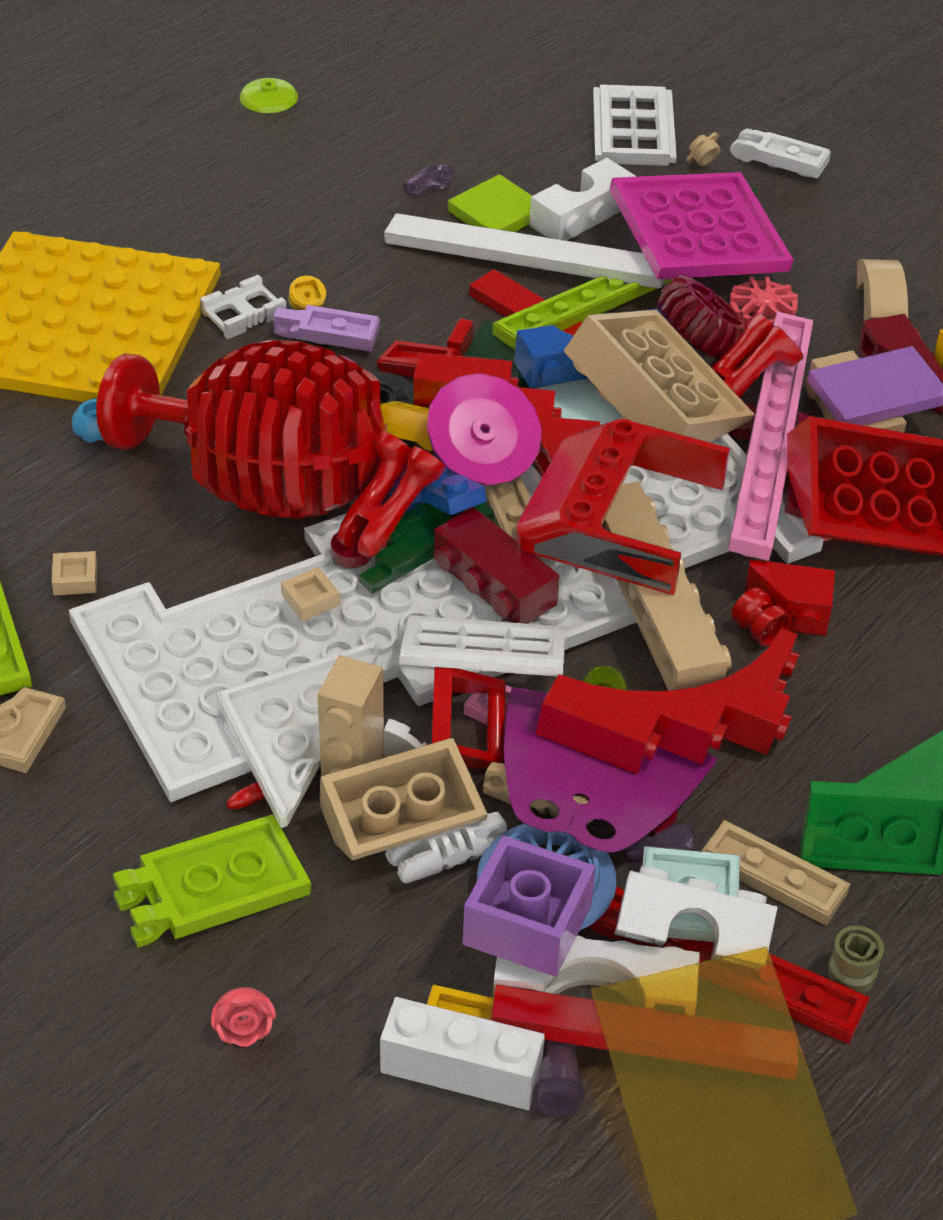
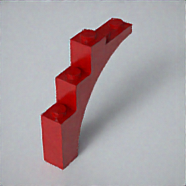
[414,352,601,477]
[535,628,800,774]

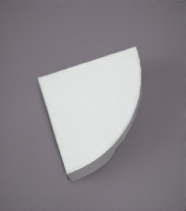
[384,719,427,758]

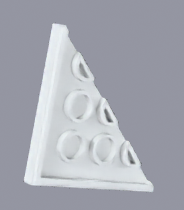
[216,641,379,828]

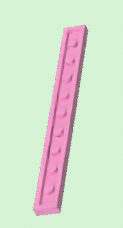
[728,311,813,561]

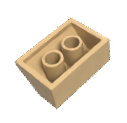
[320,738,488,860]

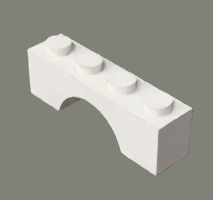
[493,936,700,1016]

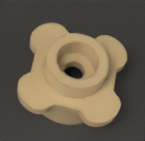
[686,132,721,167]

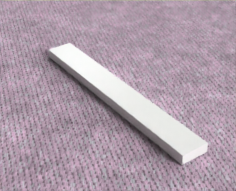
[384,213,665,289]

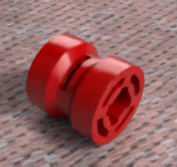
[731,587,792,647]

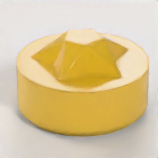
[288,276,326,310]

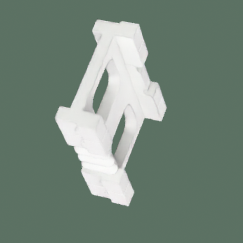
[200,275,286,339]

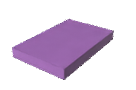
[808,346,943,425]

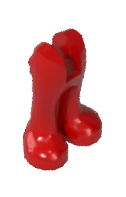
[711,313,804,398]
[336,430,446,558]

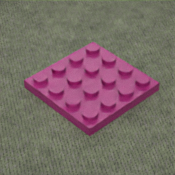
[609,172,794,280]

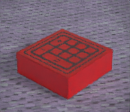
[447,318,474,357]

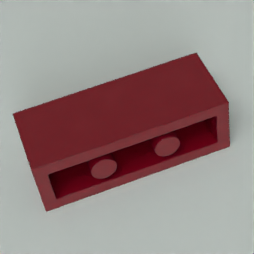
[433,507,560,624]

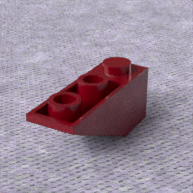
[857,314,943,415]

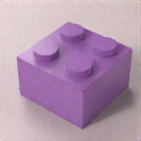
[463,835,596,977]

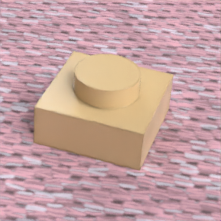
[52,551,97,595]
[281,567,340,622]

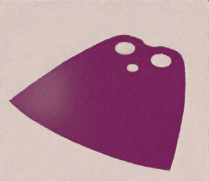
[504,687,718,853]

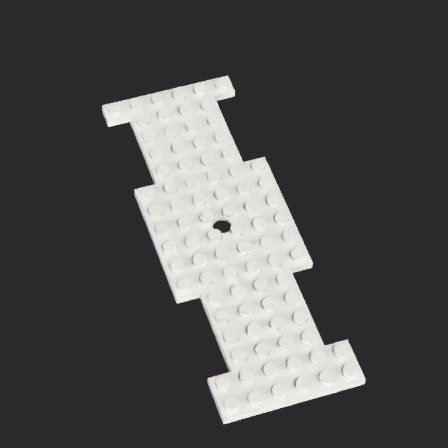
[69,434,824,803]

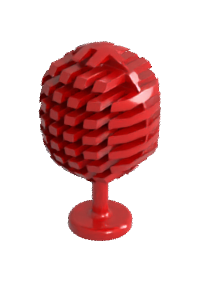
[96,340,387,519]

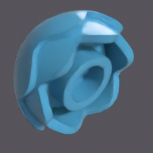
[72,399,103,443]

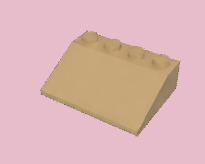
[564,310,755,442]

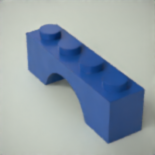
[514,308,661,388]

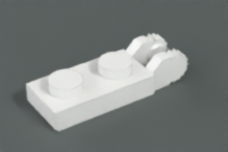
[730,128,831,179]

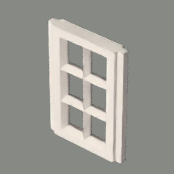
[593,85,677,166]
[399,615,566,677]

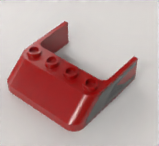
[516,419,730,595]

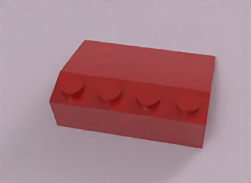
[787,416,943,556]

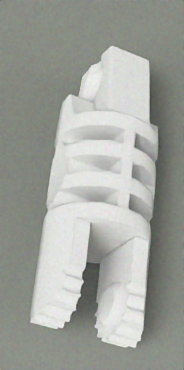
[385,812,507,884]

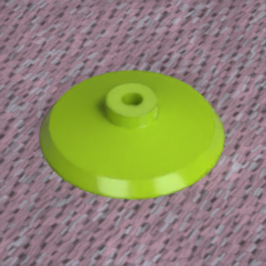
[239,78,298,113]

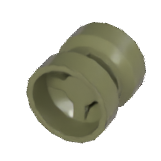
[827,926,884,993]

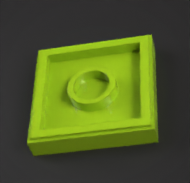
[448,174,532,232]

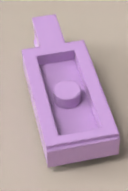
[273,305,380,352]

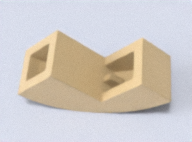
[857,259,908,320]

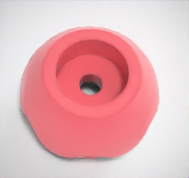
[211,987,276,1047]

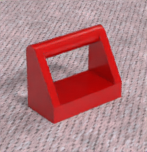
[432,667,506,769]

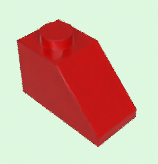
[745,559,835,636]

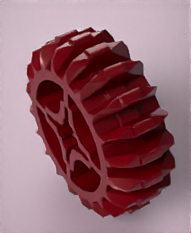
[657,275,746,361]

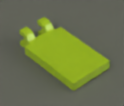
[113,814,311,948]

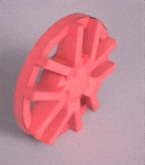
[729,276,798,325]

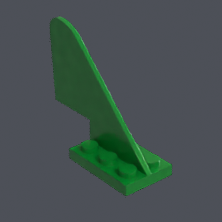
[799,730,943,875]

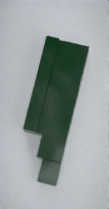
[359,503,494,594]

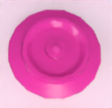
[427,373,542,486]

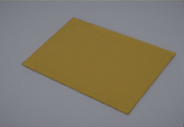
[591,946,858,1220]

